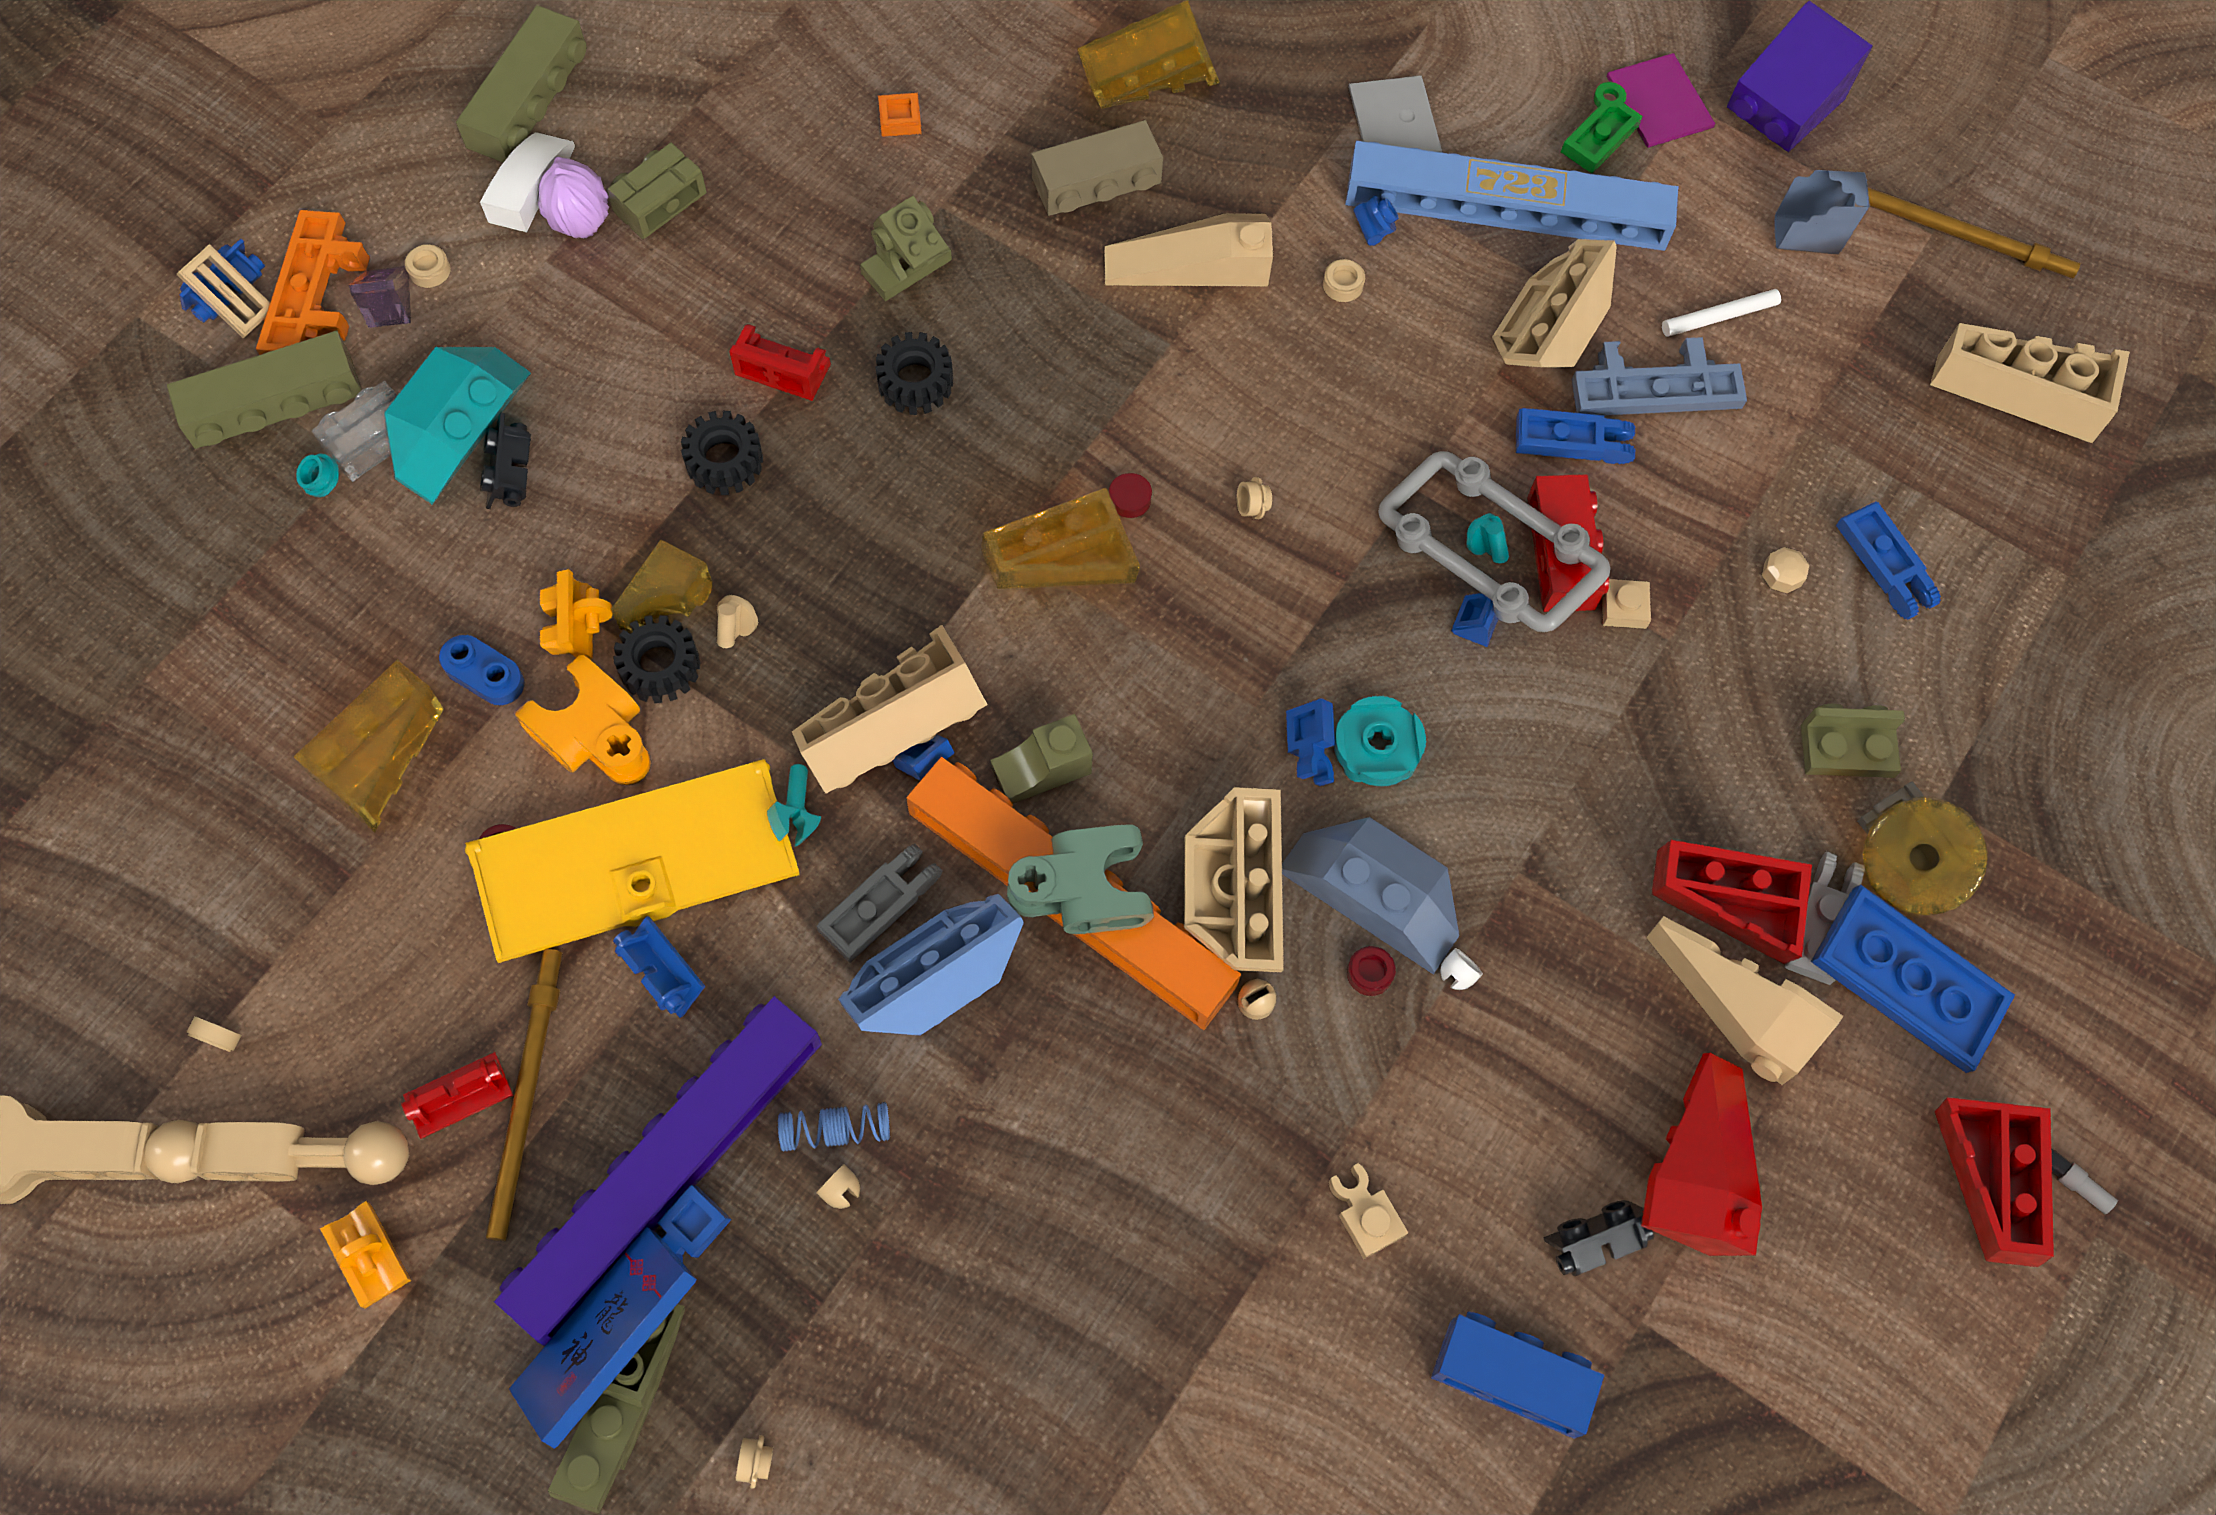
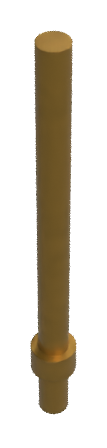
[1850,187,2081,279]
[486,949,563,1241]

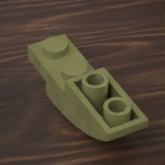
[548,1304,685,1514]

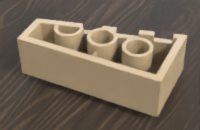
[1930,323,2130,443]
[792,625,987,794]

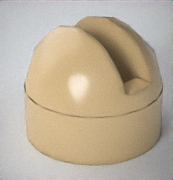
[1237,979,1276,1020]
[816,1164,861,1209]

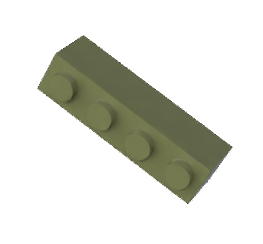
[456,5,587,163]
[167,331,363,449]

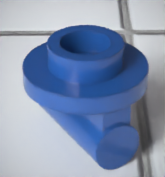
[1354,195,1399,246]

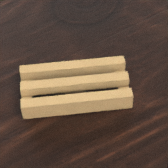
[177,244,270,339]

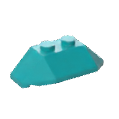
[384,347,531,505]

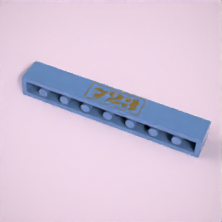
[1345,141,1678,251]

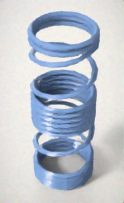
[778,1102,890,1152]

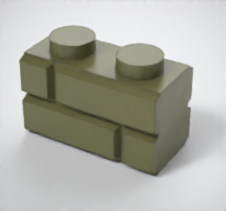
[606,143,707,240]

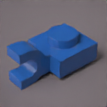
[1286,698,1335,786]

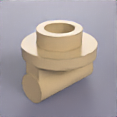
[717,595,758,648]

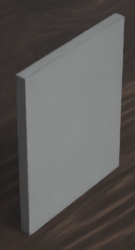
[1348,75,1442,153]

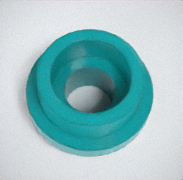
[296,454,339,497]

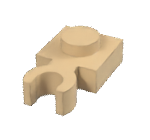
[1329,1163,1408,1259]

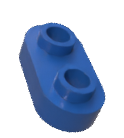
[439,635,525,705]

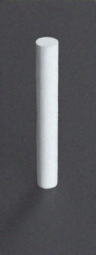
[1662,289,1781,337]

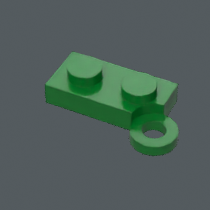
[1561,82,1643,174]

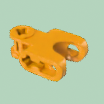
[515,655,651,785]

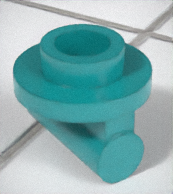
[1467,513,1509,563]

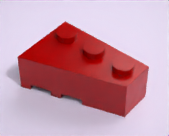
[1652,840,1812,965]

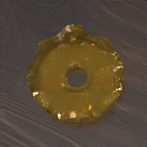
[1863,796,1988,915]

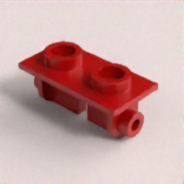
[401,1052,514,1139]

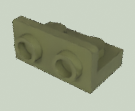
[1801,704,1905,778]

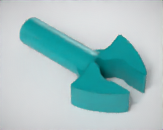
[767,764,821,847]

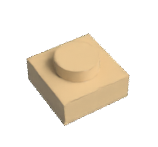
[1602,579,1651,629]

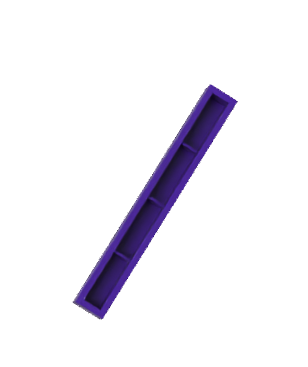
[494,996,822,1346]

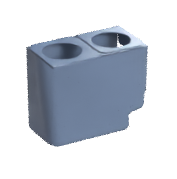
[1775,170,1870,254]

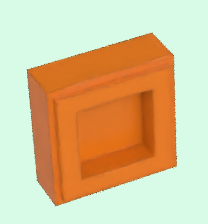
[878,93,922,137]

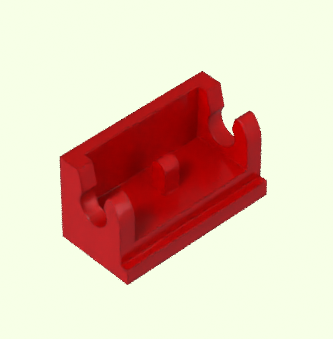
[729,324,831,401]

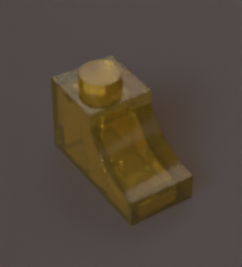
[611,540,712,634]

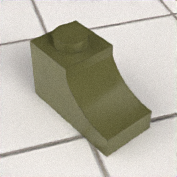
[990,714,1093,804]

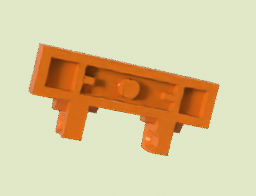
[256,210,370,355]

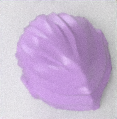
[538,157,609,239]

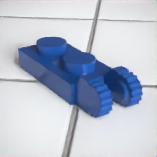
[1516,408,1635,464]
[1836,501,1941,620]

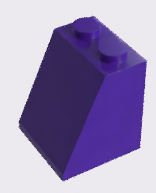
[1727,0,1873,152]

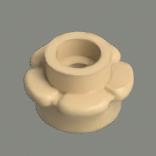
[1236,477,1272,519]
[736,1435,773,1489]

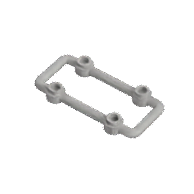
[1378,451,1611,632]

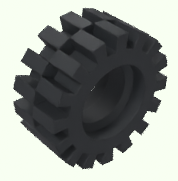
[875,332,953,415]
[681,410,763,495]
[613,615,700,703]

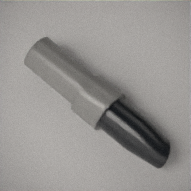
[2051,1148,2118,1215]

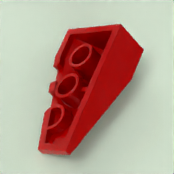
[1641,1053,1762,1256]

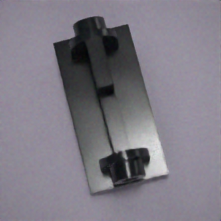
[480,413,531,509]
[1543,1200,1654,1276]

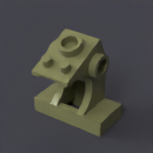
[860,196,952,302]

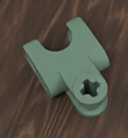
[1007,825,1154,934]

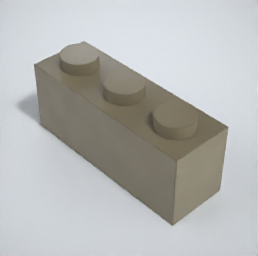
[1032,120,1163,216]

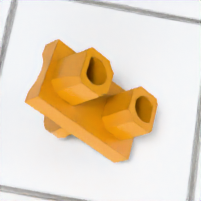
[540,569,612,659]
[320,1201,411,1309]

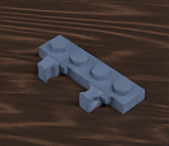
[1571,337,1747,415]

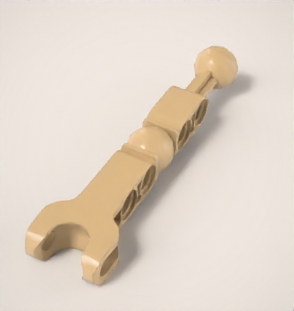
[0,1096,410,1204]

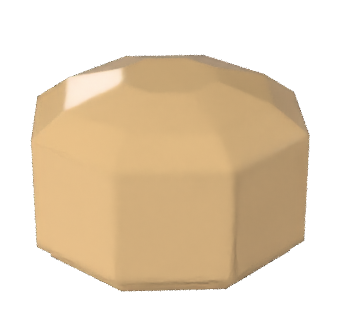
[1762,547,1810,593]

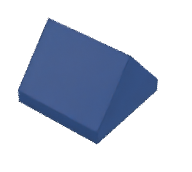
[1451,593,1498,647]

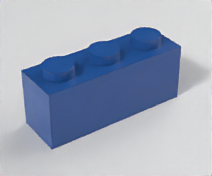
[1431,1312,1604,1439]

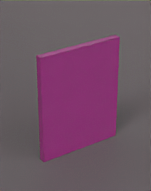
[1606,53,1715,148]

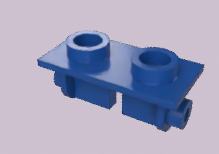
[179,239,265,323]
[613,916,705,1018]

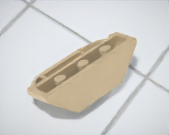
[1492,239,1617,367]
[1184,787,1283,972]

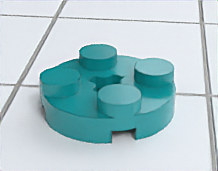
[1334,696,1426,786]

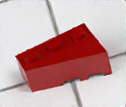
[1935,1097,2054,1267]

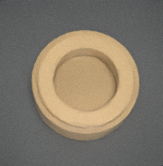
[405,245,451,288]
[1323,259,1365,302]
[187,1016,242,1052]

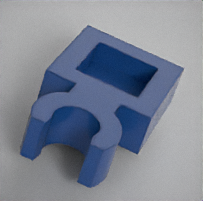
[658,1185,732,1263]

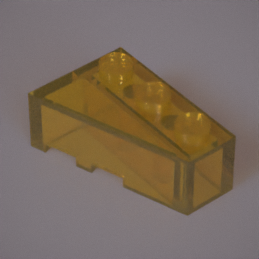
[1077,0,1220,108]
[981,488,1140,589]
[294,660,444,833]

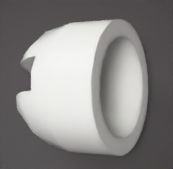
[1440,948,1483,990]

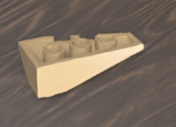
[1104,213,1273,286]
[1646,916,1843,1085]

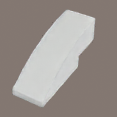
[480,132,575,232]

